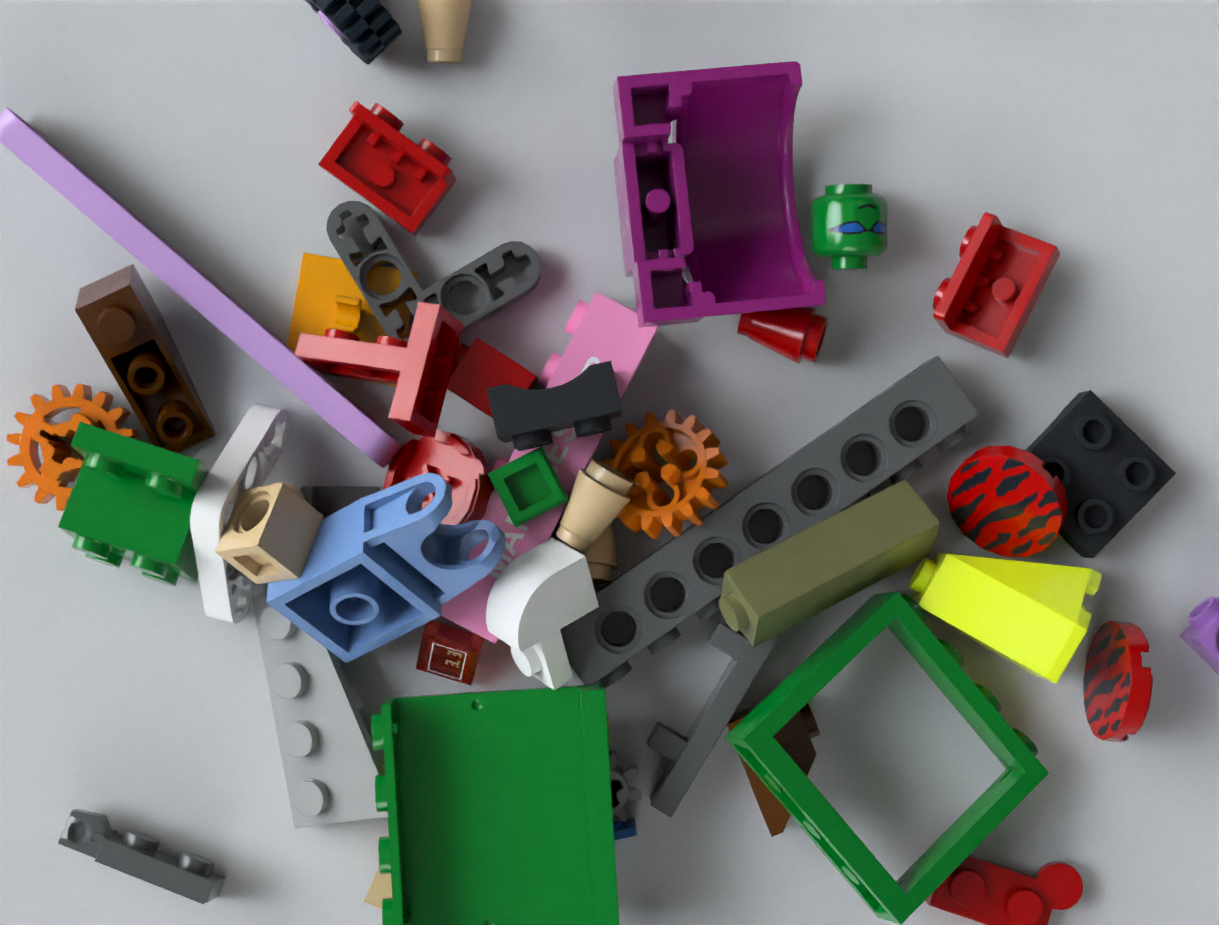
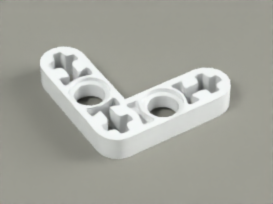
[190,403,289,624]

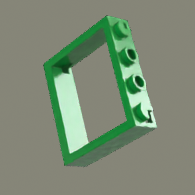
[724,591,1049,925]

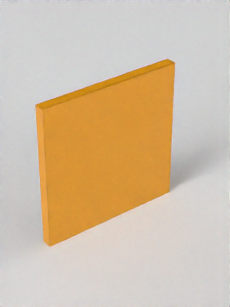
[287,253,418,386]

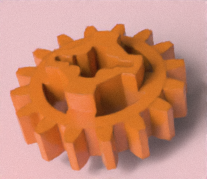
[6,383,140,511]

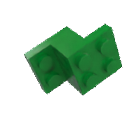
[58,422,209,586]

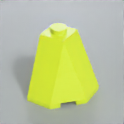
[908,552,1102,684]

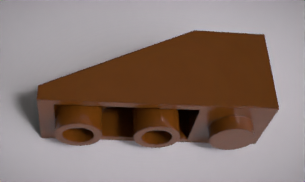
[75,264,215,453]

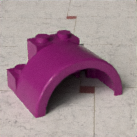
[613,61,826,328]

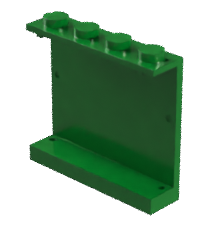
[371,684,619,925]

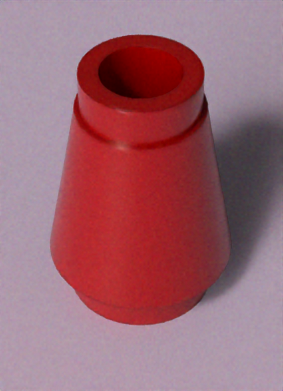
[737,307,828,364]

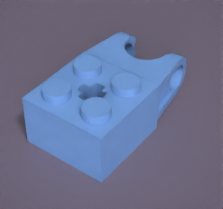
[266,473,506,663]

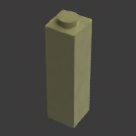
[719,479,940,647]

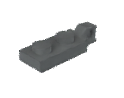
[58,809,226,904]

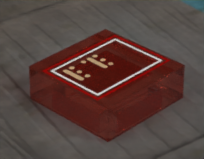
[416,621,485,686]

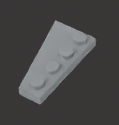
[252,594,388,829]

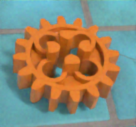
[602,409,729,539]

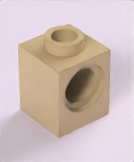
[215,482,324,584]

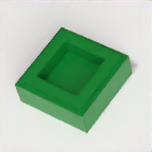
[488,446,569,527]

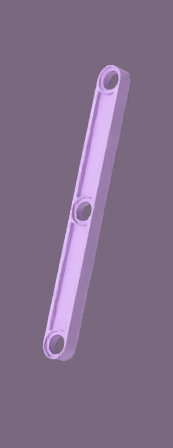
[0,107,403,468]

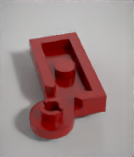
[925,854,1083,925]

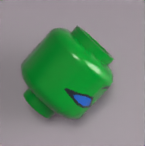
[811,184,888,270]

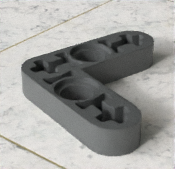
[326,201,541,342]

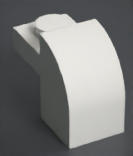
[486,538,599,690]

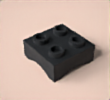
[486,361,622,451]
[1025,390,1176,558]

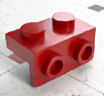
[318,101,457,236]
[933,212,1060,358]

